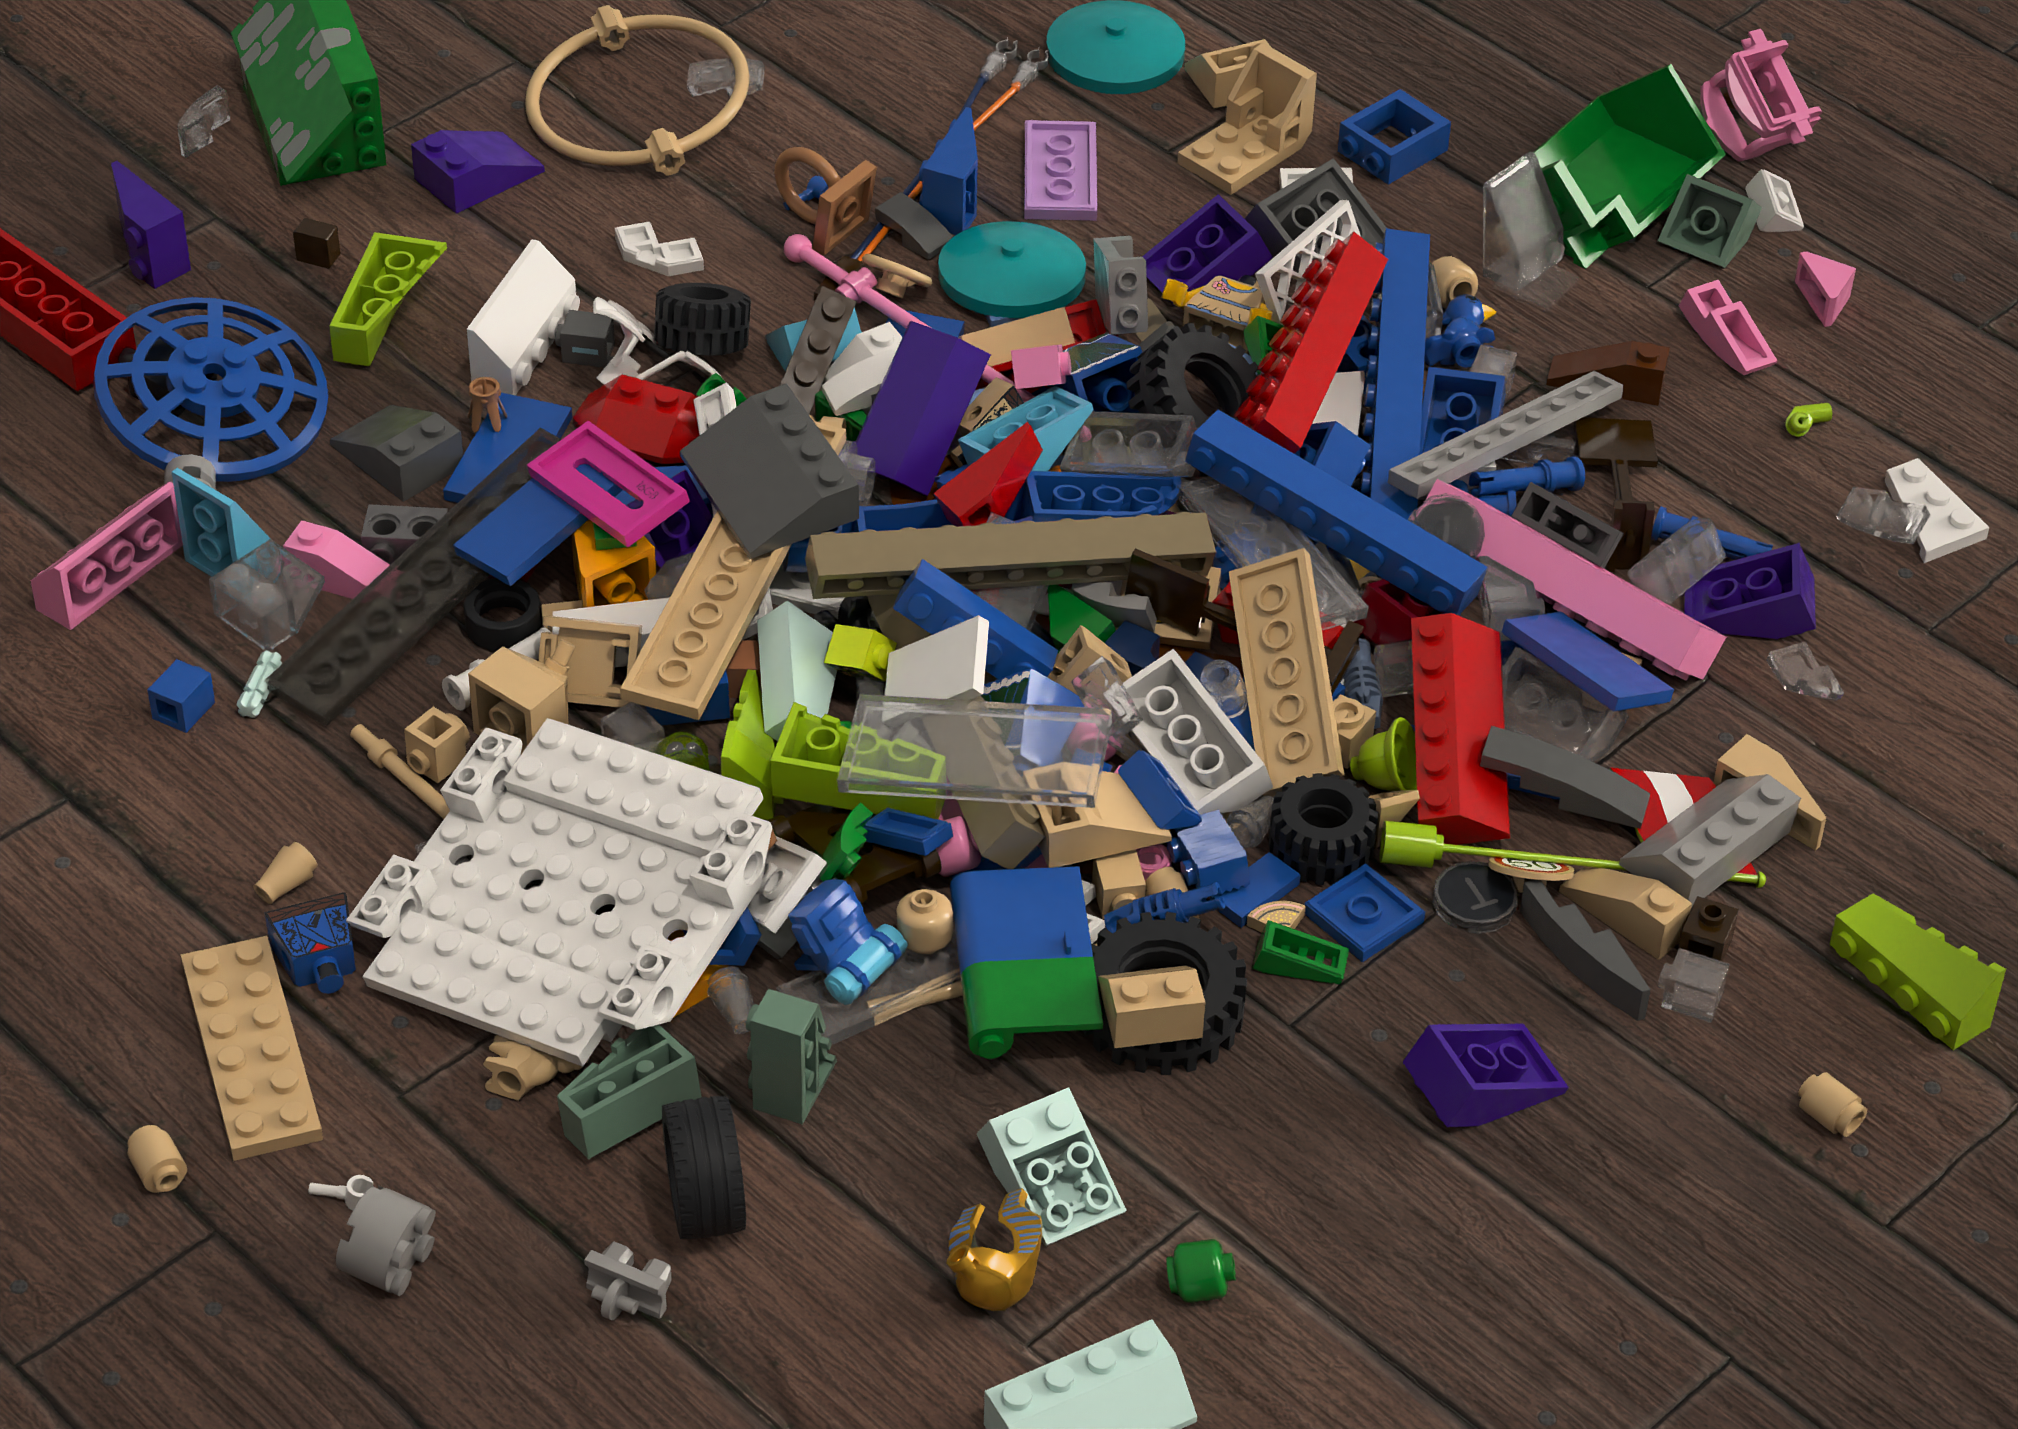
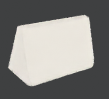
[1746,169,1804,232]

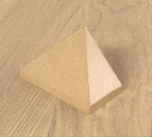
[1369,790,1420,849]

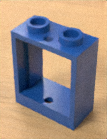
[1337,89,1451,185]

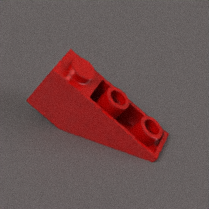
[933,422,1043,527]

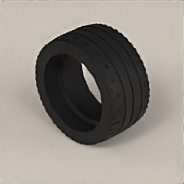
[662,1096,746,1239]

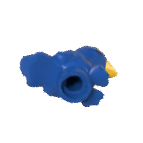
[1424,294,1496,368]

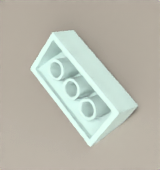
[984,1319,1197,1429]

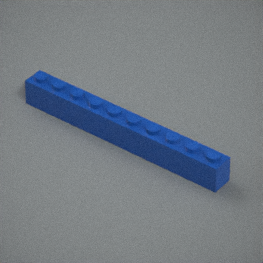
[1359,228,1430,524]

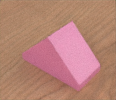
[1795,252,1856,327]

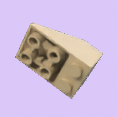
[1023,765,1172,868]

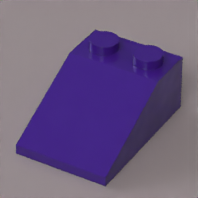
[411,130,545,214]
[111,161,191,289]
[1142,194,1273,306]
[1684,543,1816,639]
[1403,1024,1569,1127]

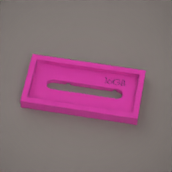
[527,421,690,547]

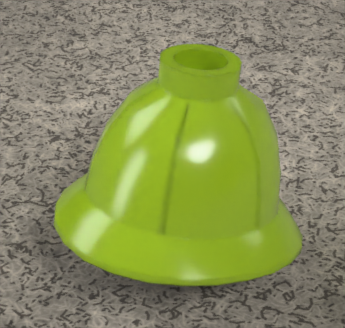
[1350,717,1417,791]

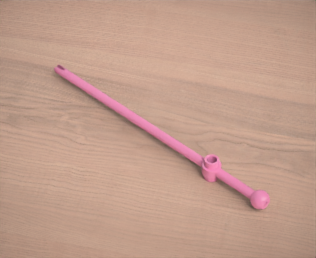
[784,234,1086,442]

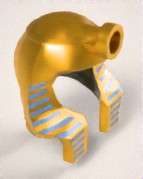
[946,1188,1042,1311]

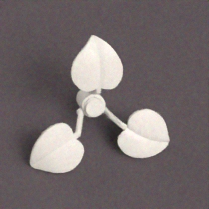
[593,297,724,385]

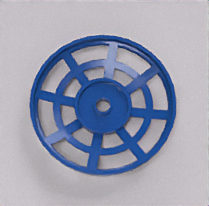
[93,297,328,482]

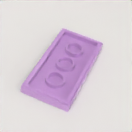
[1024,120,1097,221]

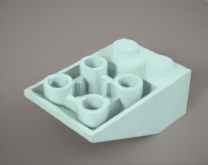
[977,1087,1127,1246]

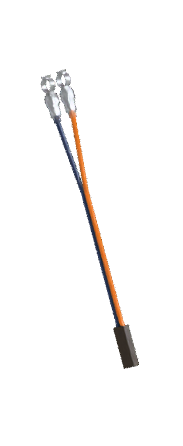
[814,37,1049,301]

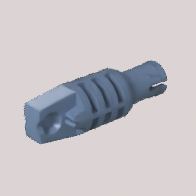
[1344,639,1383,729]

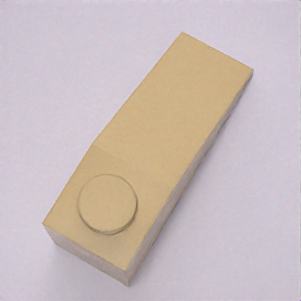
[1713,734,1827,851]
[1559,866,1692,960]

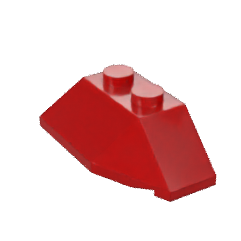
[573,374,700,464]

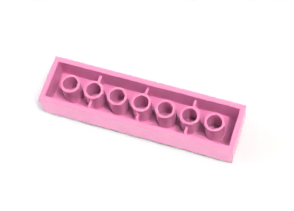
[1414,479,1727,681]

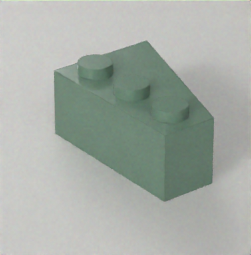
[746,989,837,1125]
[557,1024,702,1159]

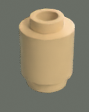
[1798,1072,1867,1137]
[127,1125,187,1193]

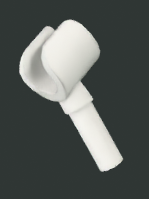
[308,1175,373,1210]

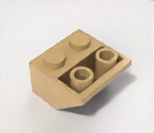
[1184,39,1272,108]

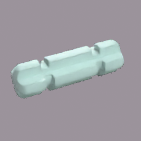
[237,650,283,718]

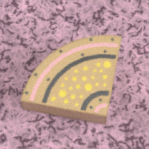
[1247,901,1306,933]

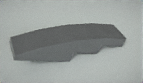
[1480,726,1650,829]
[1520,880,1650,1021]

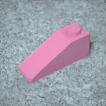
[1011,344,1071,389]
[283,520,414,611]

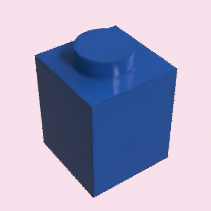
[147,659,215,733]

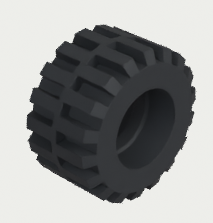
[654,283,751,356]
[1268,773,1378,885]

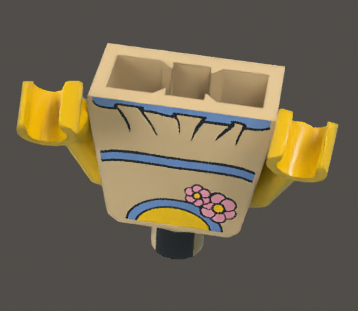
[1161,275,1273,354]

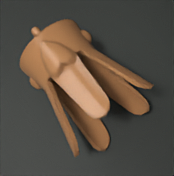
[467,377,508,432]

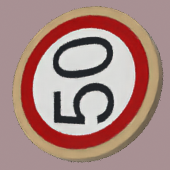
[1488,857,1574,893]

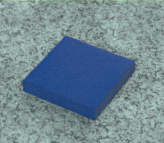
[1304,864,1425,962]

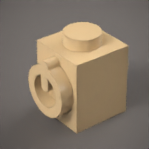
[1333,694,1376,769]
[404,706,470,783]

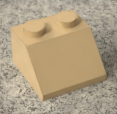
[1098,966,1205,1048]

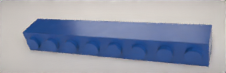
[1185,410,1488,615]

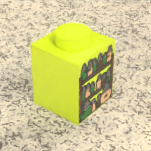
[824,624,897,682]

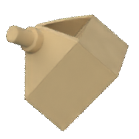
[468,639,575,754]

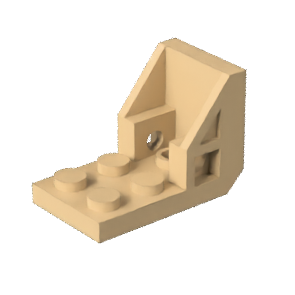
[1177,43,1317,195]

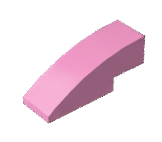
[1679,280,1777,375]

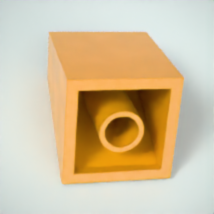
[572,520,657,608]

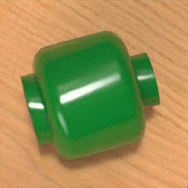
[1166,1239,1236,1303]

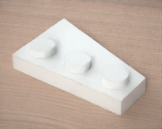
[1885,458,1989,563]

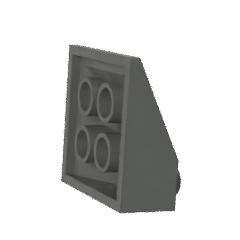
[1245,158,1387,273]

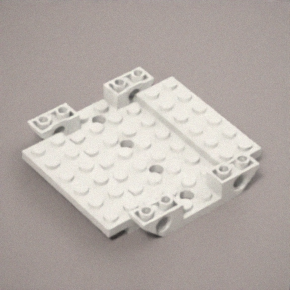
[346,718,772,1066]

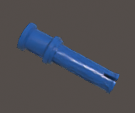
[1469,456,1585,497]
[1651,506,1773,560]

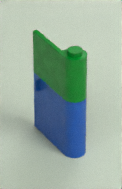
[950,866,1103,1059]

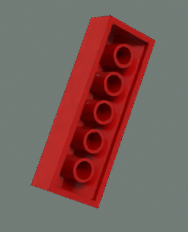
[1411,613,1511,845]

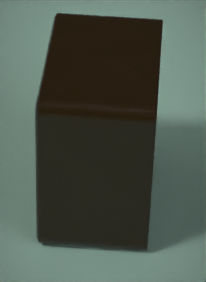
[293,218,341,269]

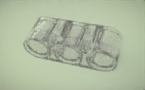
[1628,518,1726,605]

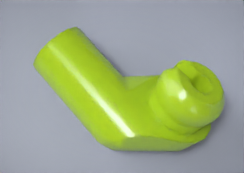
[1785,403,1832,437]

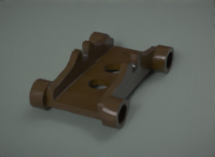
[766,804,942,906]

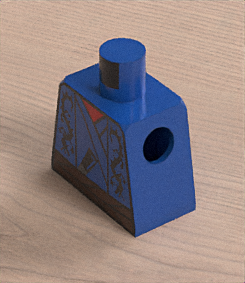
[264,892,356,994]

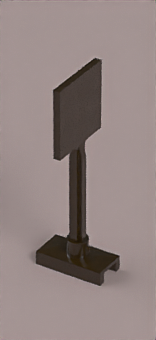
[1574,418,1658,577]
[1125,548,1364,696]

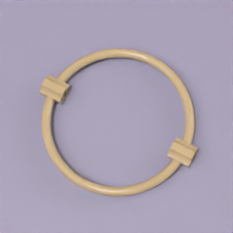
[525,5,750,176]

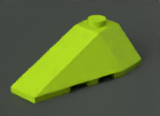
[721,669,785,820]

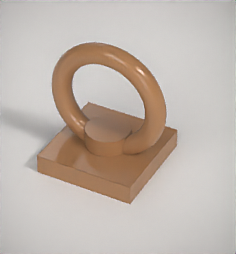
[774,147,877,256]

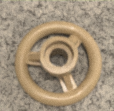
[862,254,932,299]

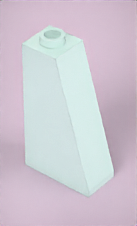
[757,601,837,741]

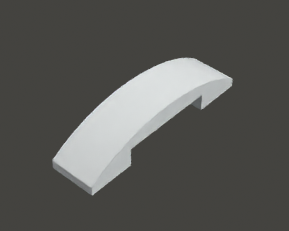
[822,348,897,416]

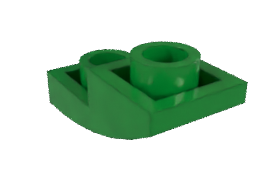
[820,803,873,882]

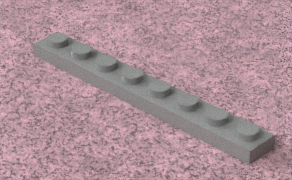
[1388,371,1623,499]

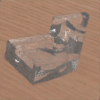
[1766,641,1844,701]

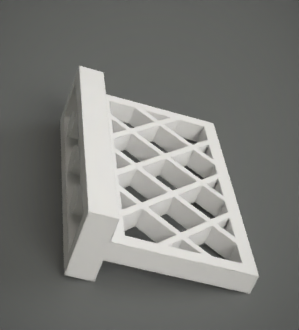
[1255,200,1361,325]

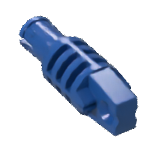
[1104,882,1225,933]

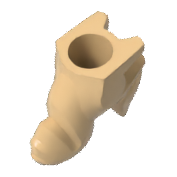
[483,1035,590,1101]

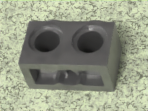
[361,504,450,570]

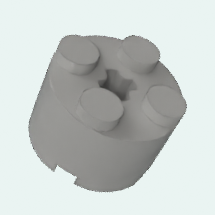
[336,1185,436,1296]

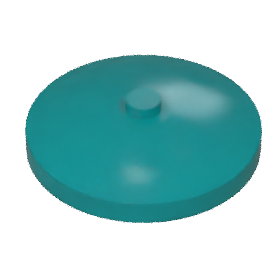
[1046,0,1185,94]
[938,221,1086,318]

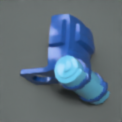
[788,879,908,1005]

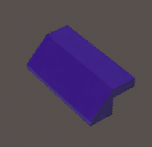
[847,321,991,496]

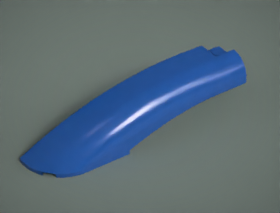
[783,471,1182,573]

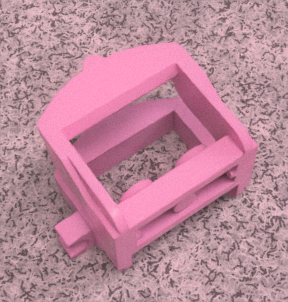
[1700,29,1822,162]

